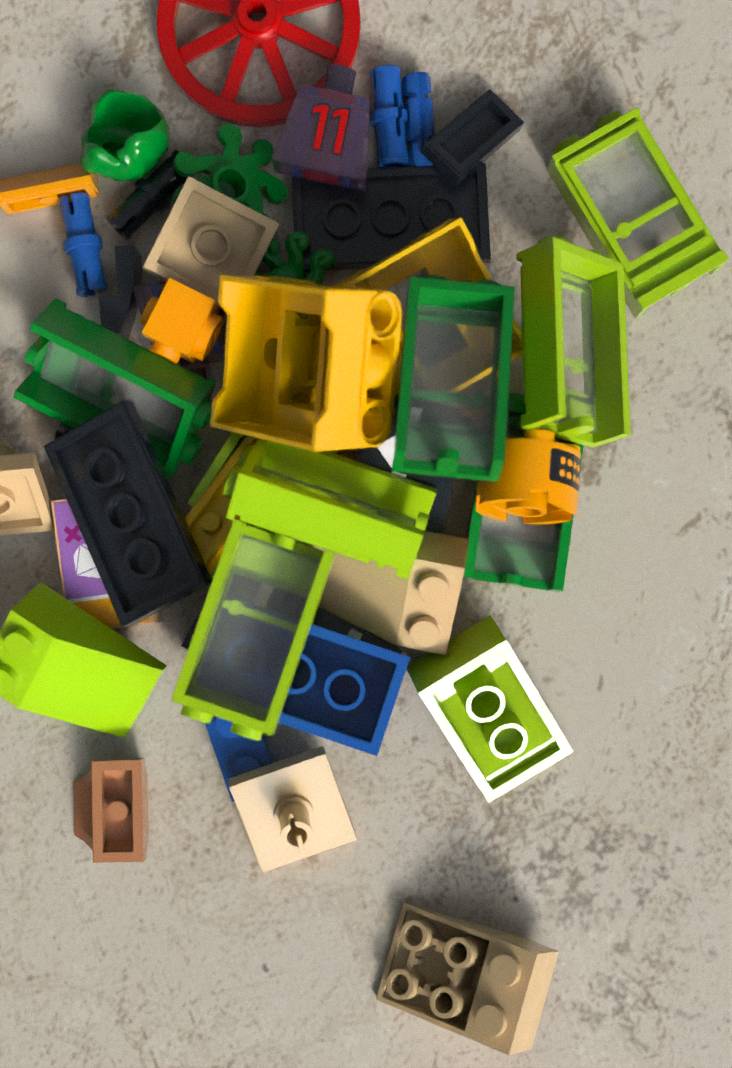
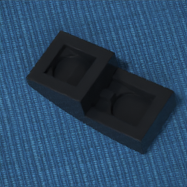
[99,245,142,339]

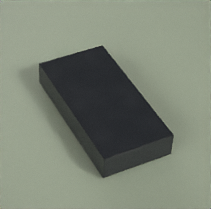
[421,89,524,186]

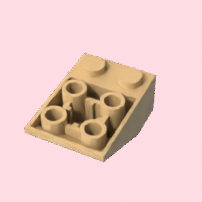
[376,903,559,1055]

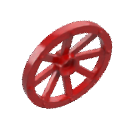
[157,0,361,127]

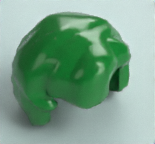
[80,88,170,182]

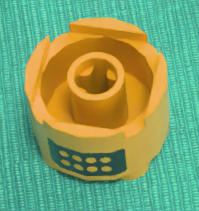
[476,429,581,524]

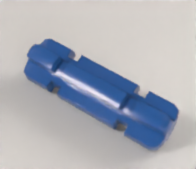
[402,71,435,167]

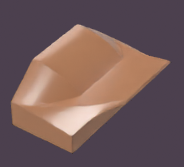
[74,758,149,863]

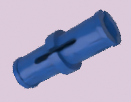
[370,65,409,168]
[58,193,108,297]

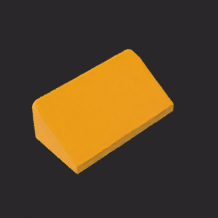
[0,163,100,215]

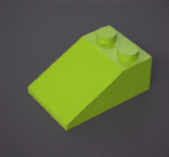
[0,582,167,738]
[407,615,574,803]

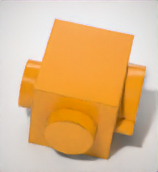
[140,278,224,364]

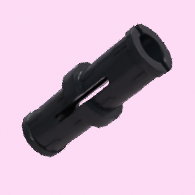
[105,149,188,240]

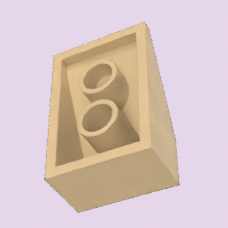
[305,531,469,655]

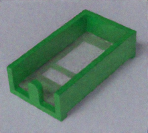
[392,275,515,482]
[13,298,217,479]
[463,392,584,592]

